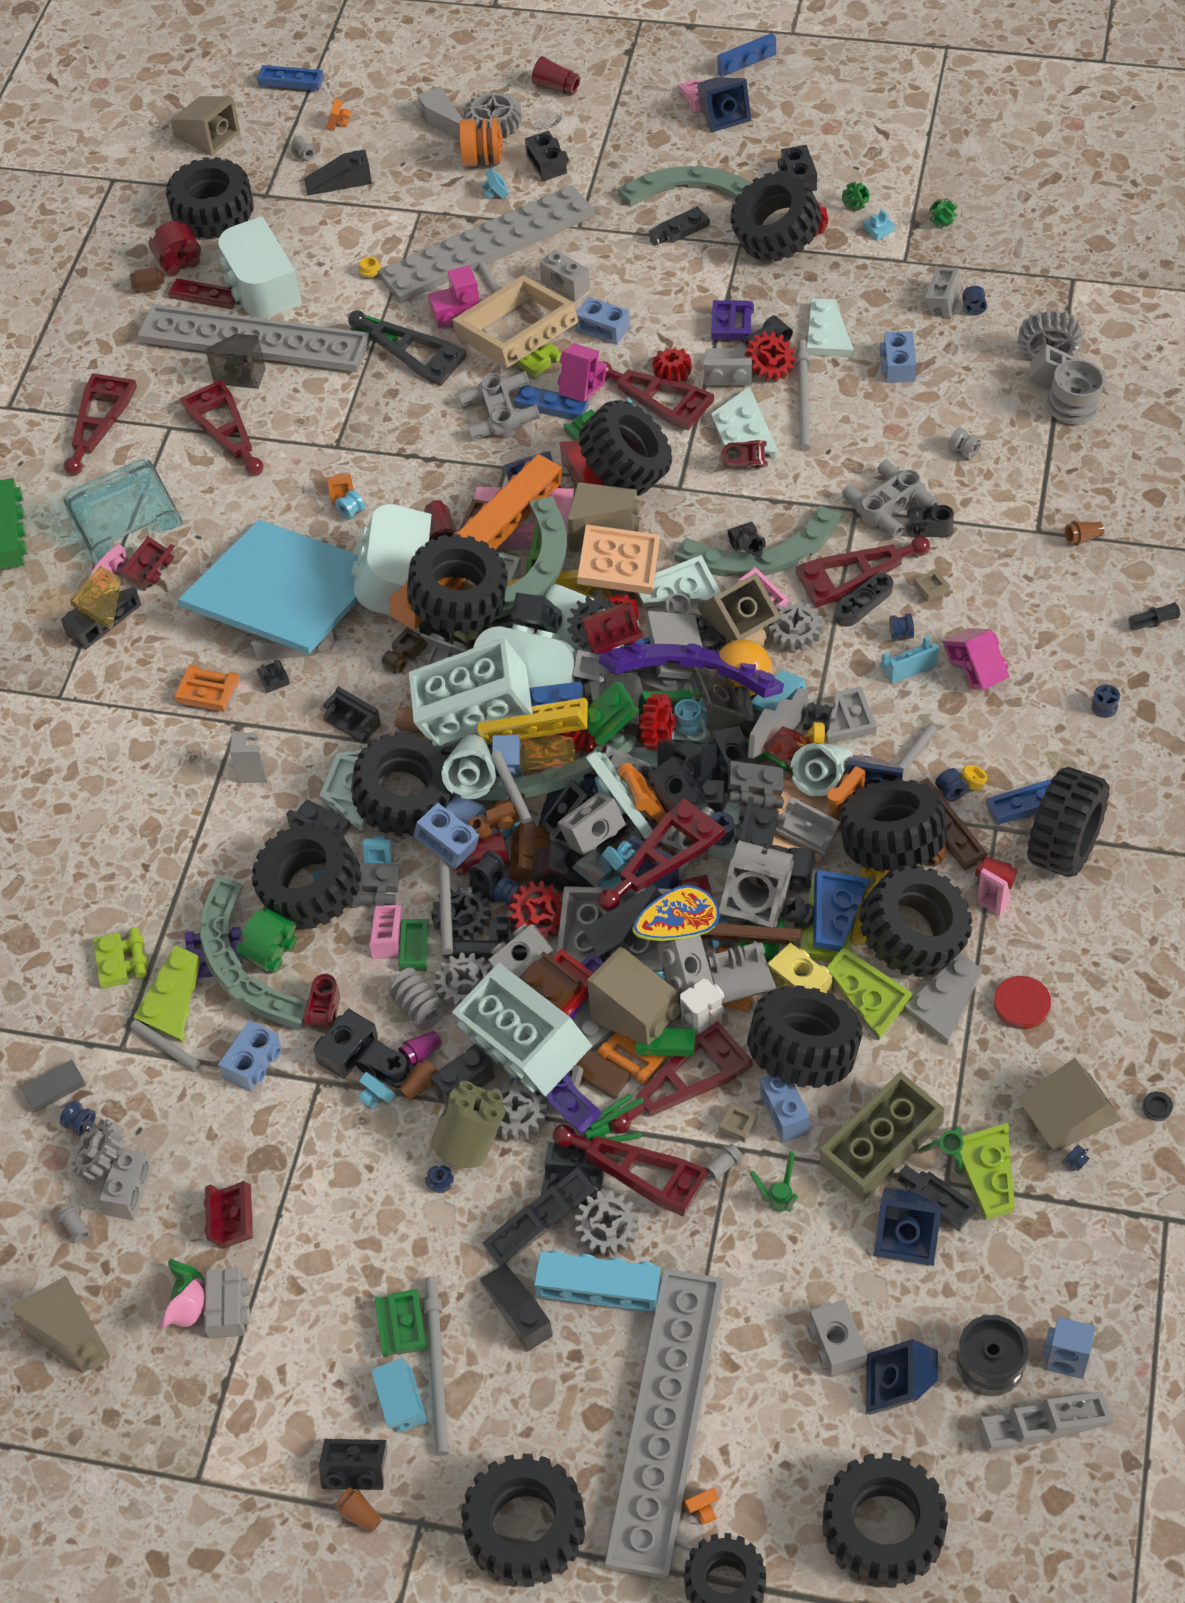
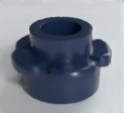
[1063,1144,1090,1171]
[425,1165,454,1193]

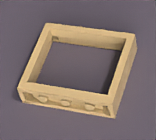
[452,275,578,368]

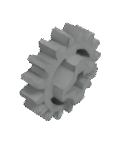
[768,601,823,651]
[434,953,492,1008]
[492,1080,547,1142]
[71,1119,124,1181]
[575,1190,639,1257]

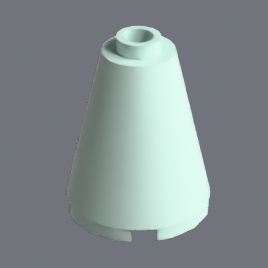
[442,734,496,799]
[791,743,853,796]

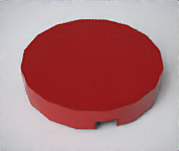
[994,976,1051,1029]

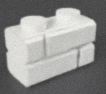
[680,978,725,1035]

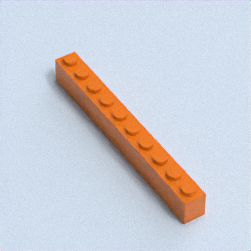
[389,454,562,630]

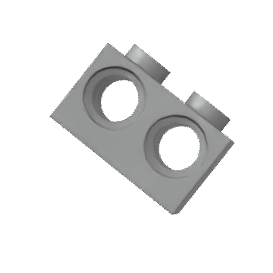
[99,1148,153,1221]

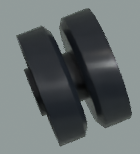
[956,1315,1029,1396]

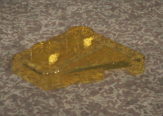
[70,566,121,629]
[520,734,575,771]

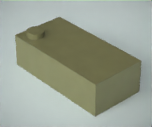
[819,1072,944,1202]

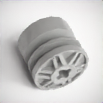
[1047,359,1105,425]

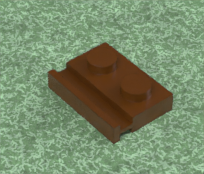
[518,951,584,1010]

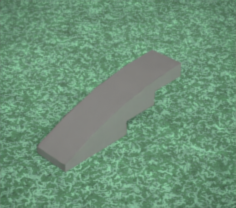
[748,688,808,758]
[977,1392,1113,1452]

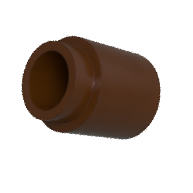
[130,266,165,293]

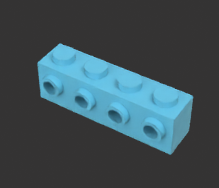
[534,1250,661,1313]

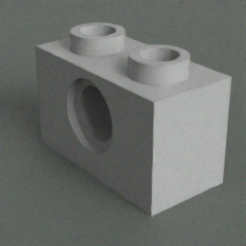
[540,249,590,302]
[557,792,626,856]
[489,924,555,977]
[657,935,714,998]
[806,1299,867,1378]

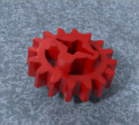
[744,331,796,382]
[639,693,676,751]
[507,881,563,939]

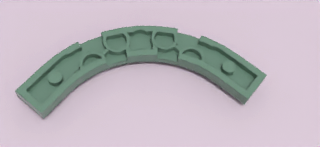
[617,165,751,207]
[495,496,567,619]
[674,505,842,577]
[474,732,637,801]
[200,876,308,1030]

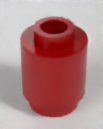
[975,856,1018,890]

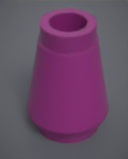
[398,1031,442,1067]

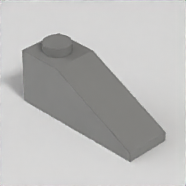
[416,87,463,140]
[1029,344,1106,392]
[251,630,335,661]

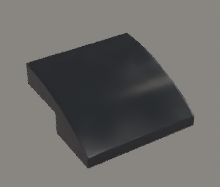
[541,1142,606,1205]

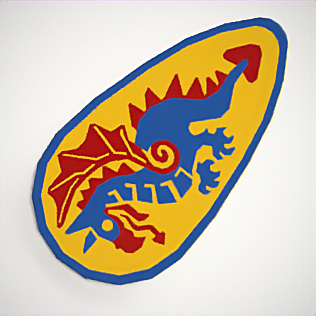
[633,885,719,941]

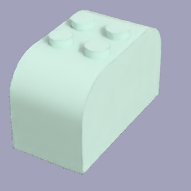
[218,216,302,317]
[351,504,431,615]
[473,624,583,688]

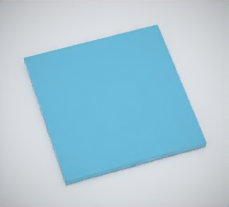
[178,520,358,655]

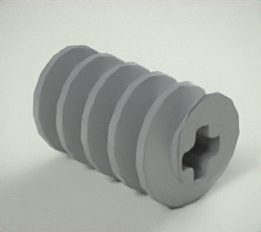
[389,967,445,1029]

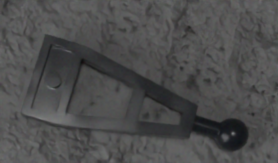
[348,310,466,386]

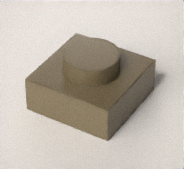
[914,569,950,602]
[718,1103,758,1143]

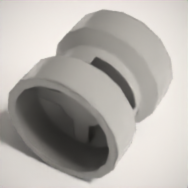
[948,427,982,460]
[664,593,691,614]

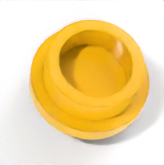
[358,257,381,278]

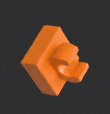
[326,99,351,131]
[327,473,354,503]
[683,1487,720,1524]

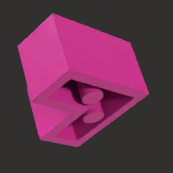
[428,265,480,329]
[558,343,607,402]
[942,628,1010,690]

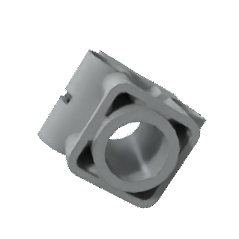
[719,840,794,928]

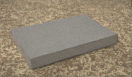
[645,611,709,681]

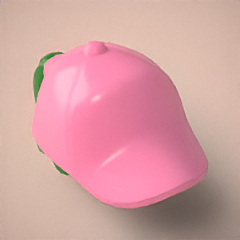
[157,1259,205,1330]

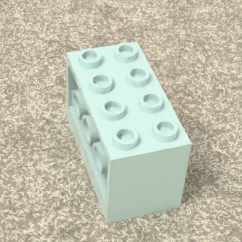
[409,638,533,748]
[452,963,592,1097]

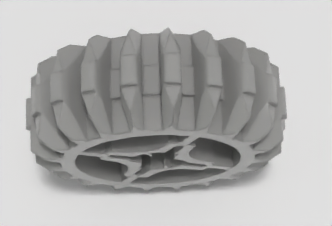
[464,91,522,137]
[1018,308,1083,359]

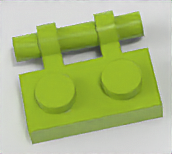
[508,343,561,378]
[93,927,148,989]

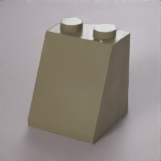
[170,96,240,156]
[567,482,642,552]
[697,573,781,641]
[587,947,680,1046]
[1018,1058,1121,1152]
[11,1276,110,1373]

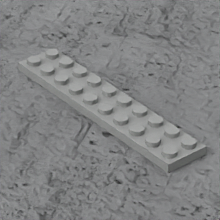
[378,185,595,303]
[137,304,370,372]
[605,1268,724,1580]

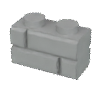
[204,1267,250,1339]

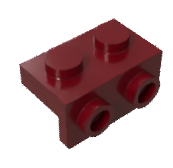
[120,536,175,591]
[581,601,644,654]
[204,1181,253,1249]

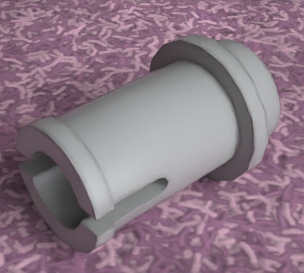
[291,135,315,160]
[704,1144,743,1181]
[57,1204,91,1243]

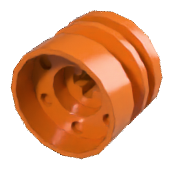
[460,118,503,166]

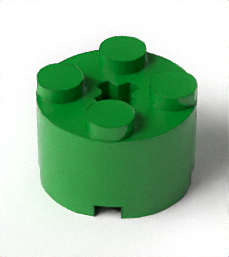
[237,907,298,973]

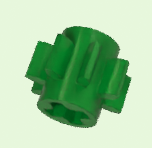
[842,182,870,211]
[929,198,957,227]

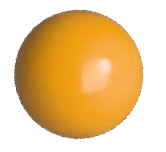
[714,639,772,697]

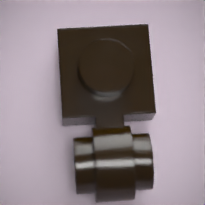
[382,627,428,673]

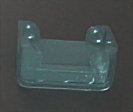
[63,459,183,564]

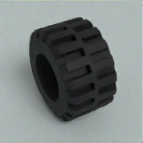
[684,1533,766,1603]

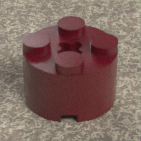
[149,221,201,276]

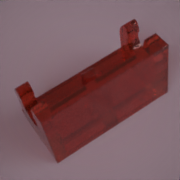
[763,726,813,761]

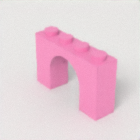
[475,487,574,549]

